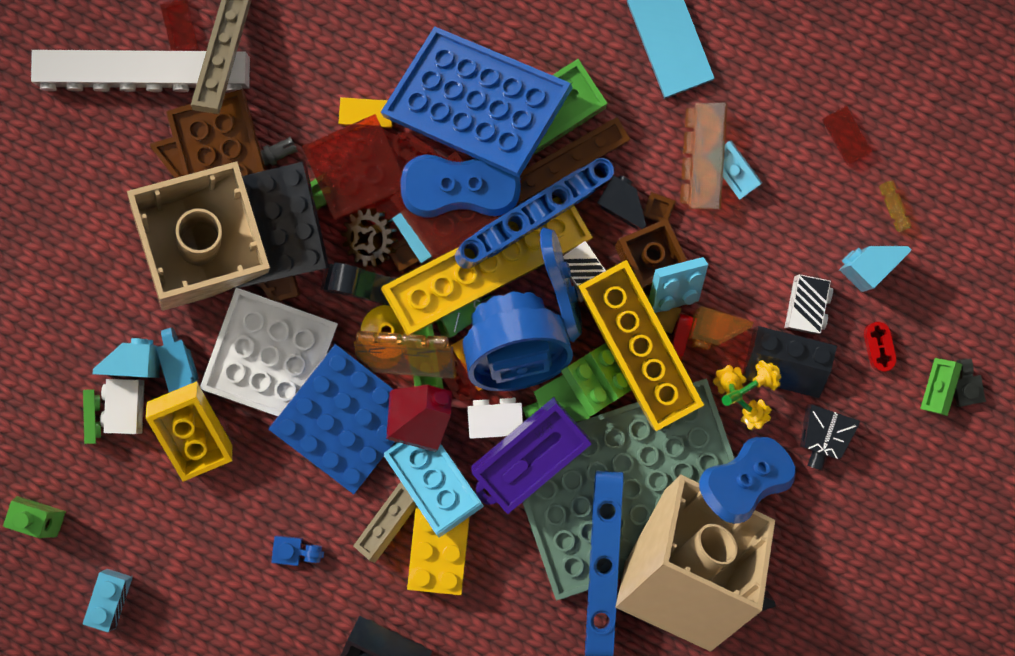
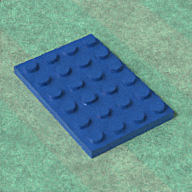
[381,26,573,177]

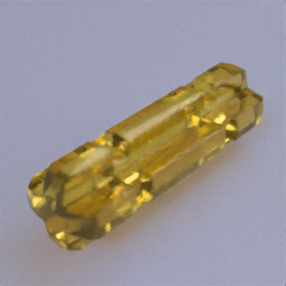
[879,180,911,232]

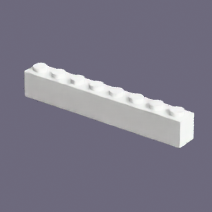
[31,50,250,92]

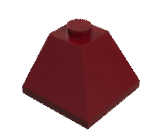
[386,385,452,452]

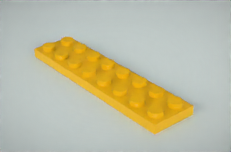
[381,196,592,336]

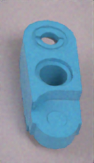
[156,327,199,393]

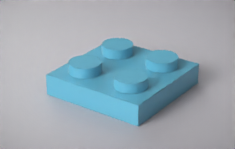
[648,257,708,313]

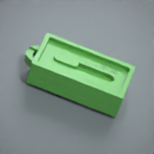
[532,59,607,156]

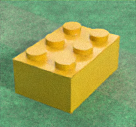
[146,381,232,482]
[407,506,470,595]

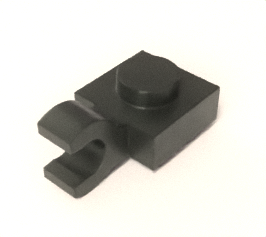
[954,358,986,407]

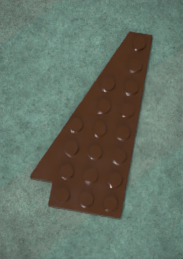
[150,89,300,302]

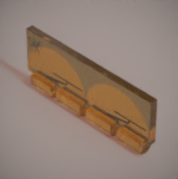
[680,102,728,209]
[354,331,456,379]

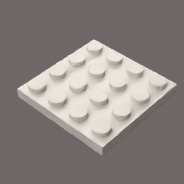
[200,288,338,416]

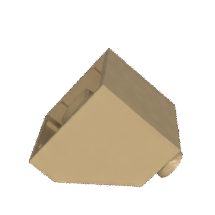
[127,162,270,311]
[615,475,775,652]

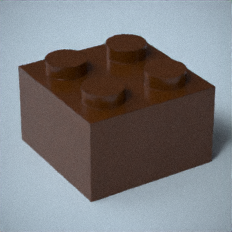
[615,219,687,291]

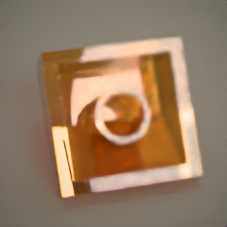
[688,306,754,350]

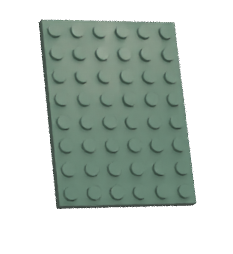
[523,378,734,601]

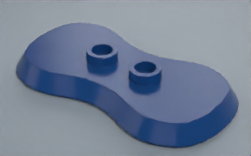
[401,155,521,218]
[540,227,582,342]
[699,437,795,524]

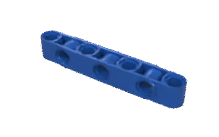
[455,158,614,269]
[585,471,623,656]

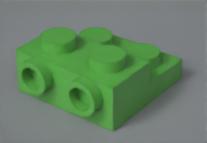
[561,343,631,417]

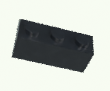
[742,326,837,398]
[340,616,432,656]

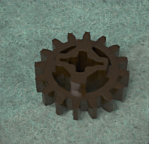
[341,208,398,267]

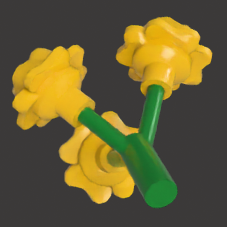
[713,360,781,430]

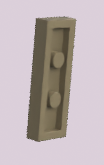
[353,482,417,563]

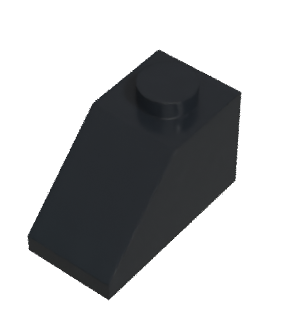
[596,175,646,231]

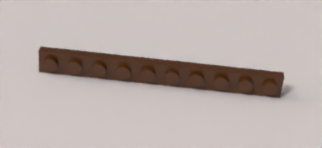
[390,117,630,272]

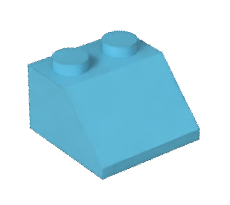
[839,246,911,292]
[93,338,160,378]

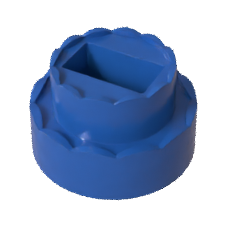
[463,292,573,391]

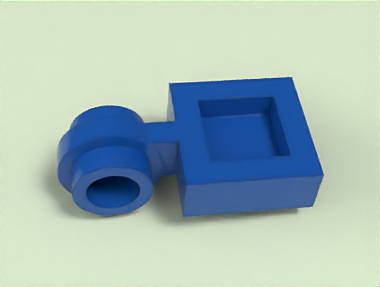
[271,535,324,566]

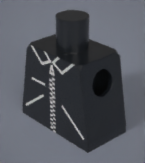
[800,404,860,471]

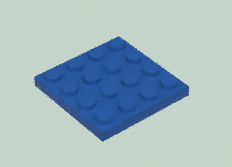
[268,344,395,494]

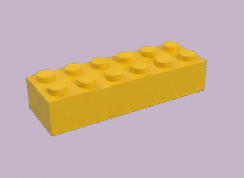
[576,260,704,431]

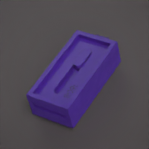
[471,397,591,514]

